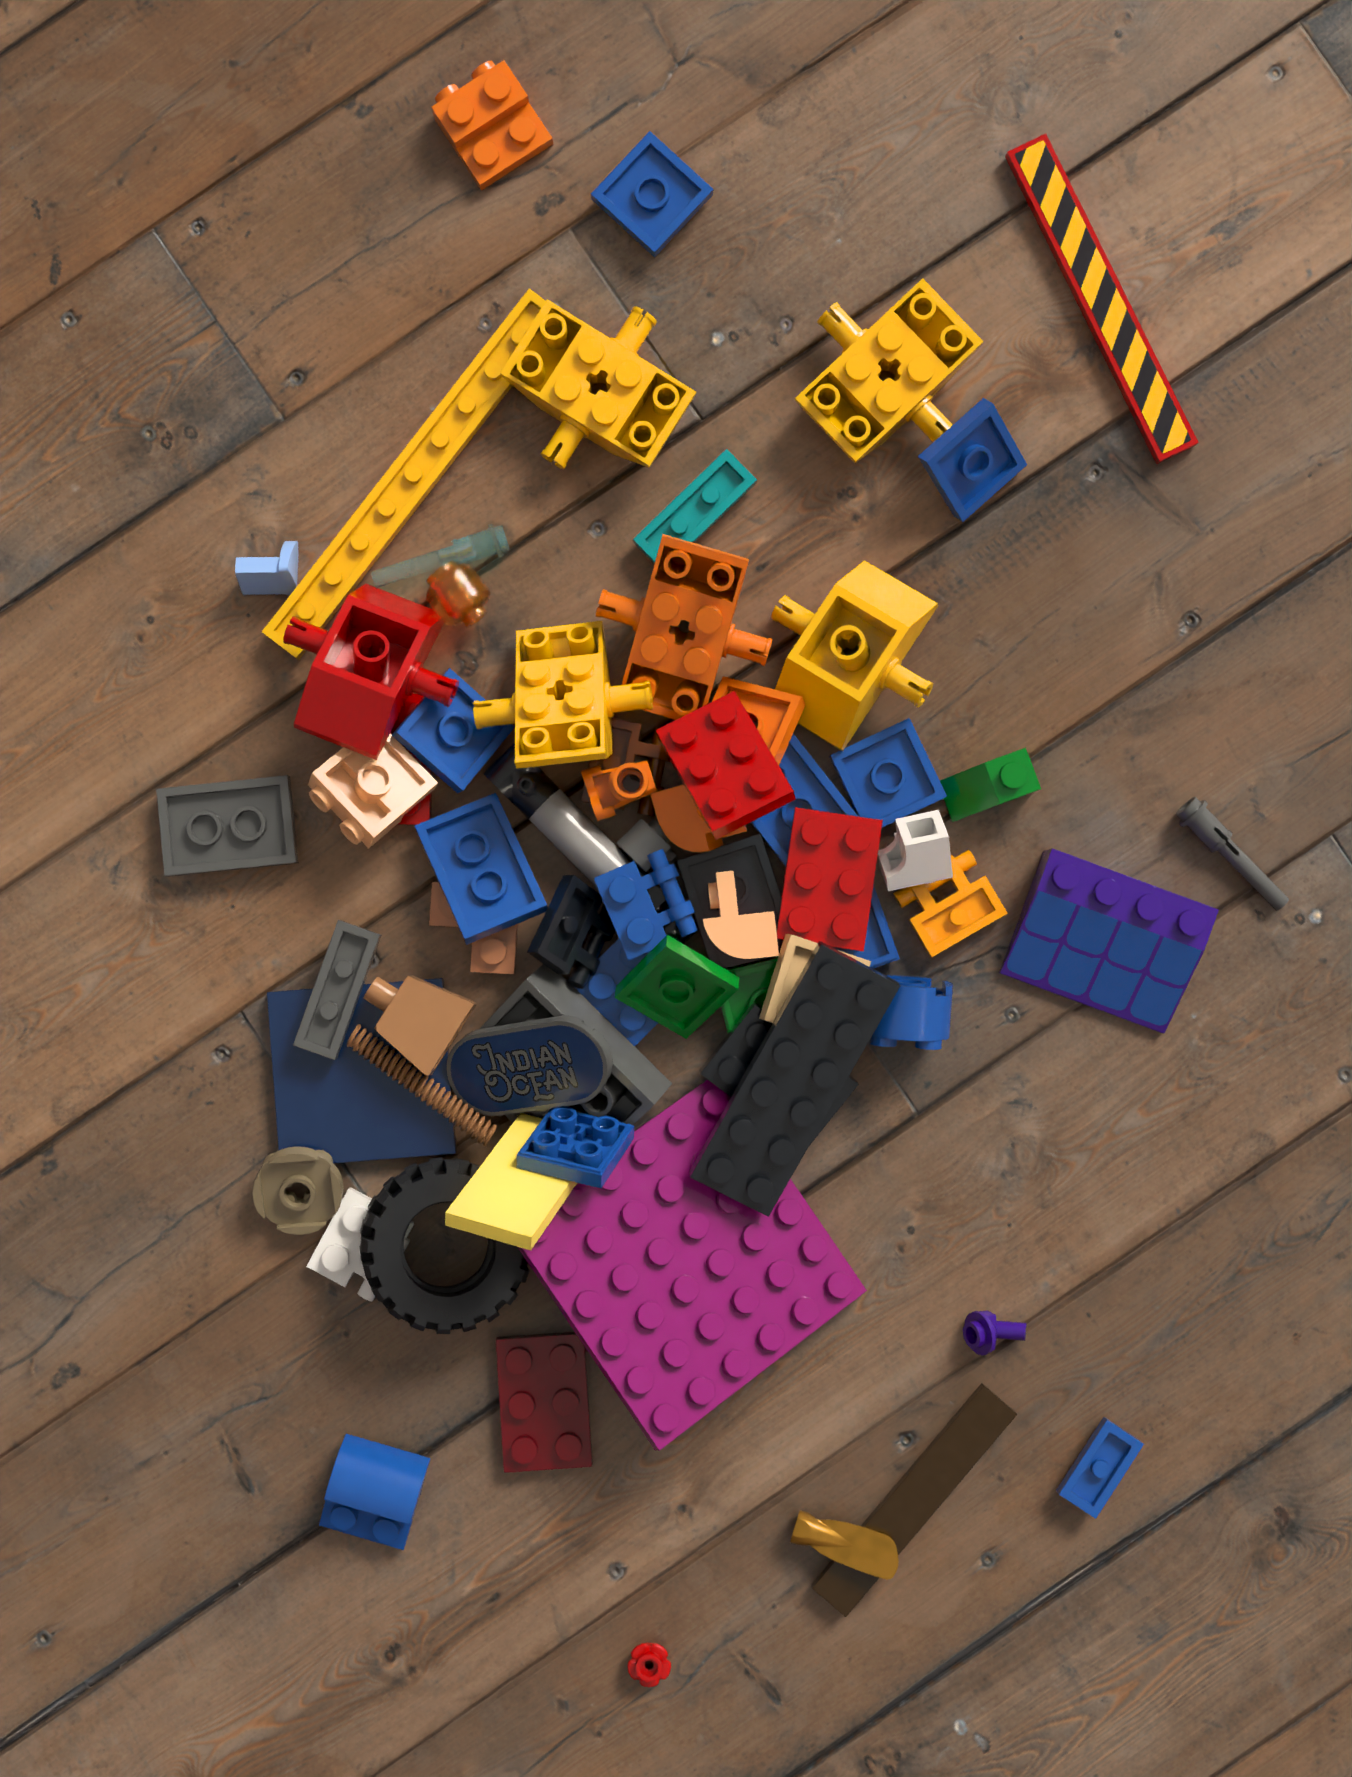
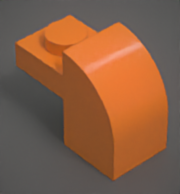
[650,784,747,852]

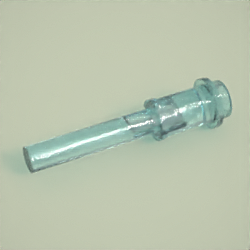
[371,523,510,588]

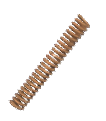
[347,1024,497,1146]

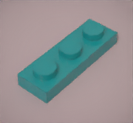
[633,449,757,564]

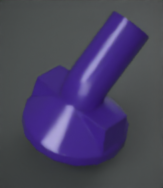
[963,1310,1026,1356]

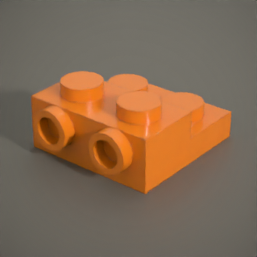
[431,60,553,191]

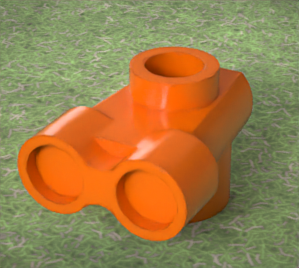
[581,760,657,821]

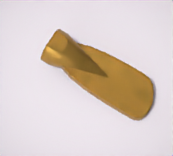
[790,1510,899,1580]

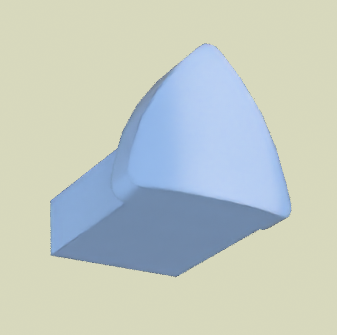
[235,541,299,595]

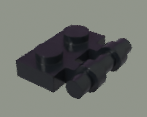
[527,875,615,989]

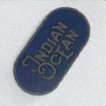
[447,1016,613,1116]

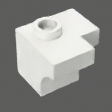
[878,810,953,891]

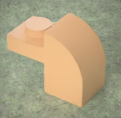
[702,871,779,959]

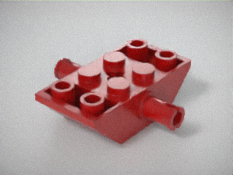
[283,584,459,760]

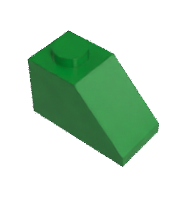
[940,747,1041,822]

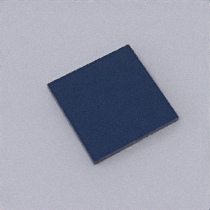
[267,978,457,1163]

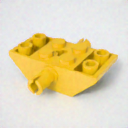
[795,278,983,463]
[500,299,696,470]
[771,560,938,751]
[473,621,653,769]

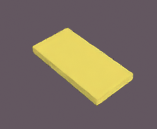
[445,1113,577,1250]

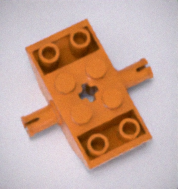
[595,534,773,720]

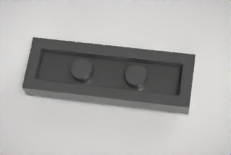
[293,920,382,1060]

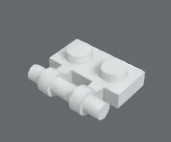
[306,1187,414,1302]

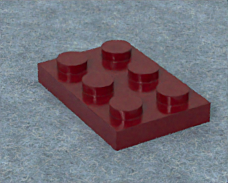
[496,1332,593,1473]

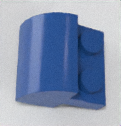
[319,1434,431,1550]

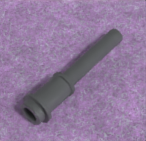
[1176,797,1289,911]

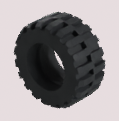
[359,1157,530,1334]

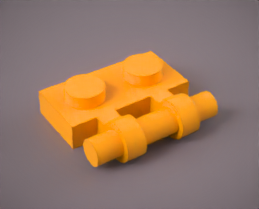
[893,850,1008,957]

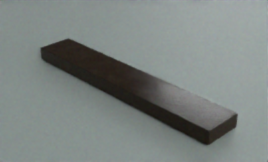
[811,1383,1017,1617]

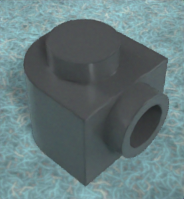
[616,819,677,875]

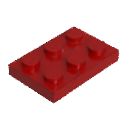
[655,691,796,840]
[776,807,883,951]

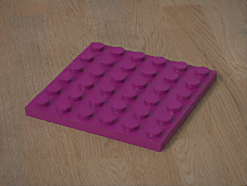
[518,1079,867,1451]

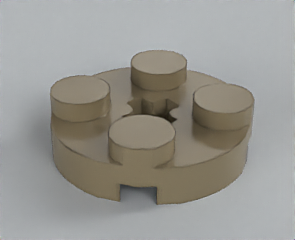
[252,1147,344,1235]

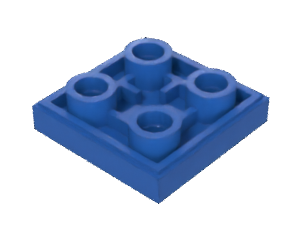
[517,1106,634,1188]

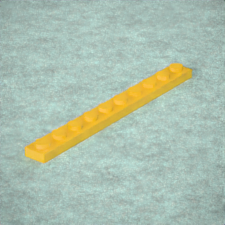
[262,288,545,660]

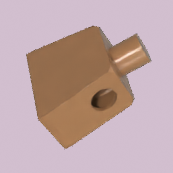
[363,976,477,1076]

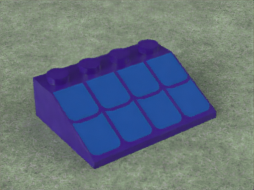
[999,848,1219,1034]

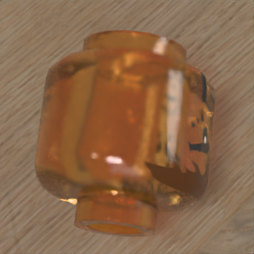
[425,560,491,628]

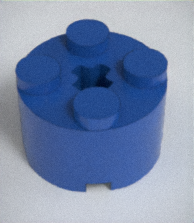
[870,975,953,1050]

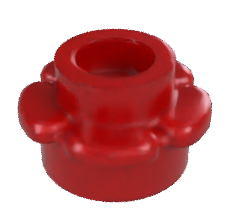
[627,1643,671,1687]

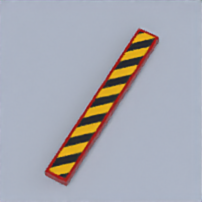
[1005,133,1199,464]

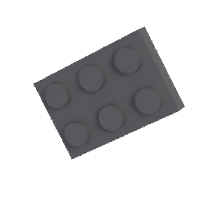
[156,775,299,877]

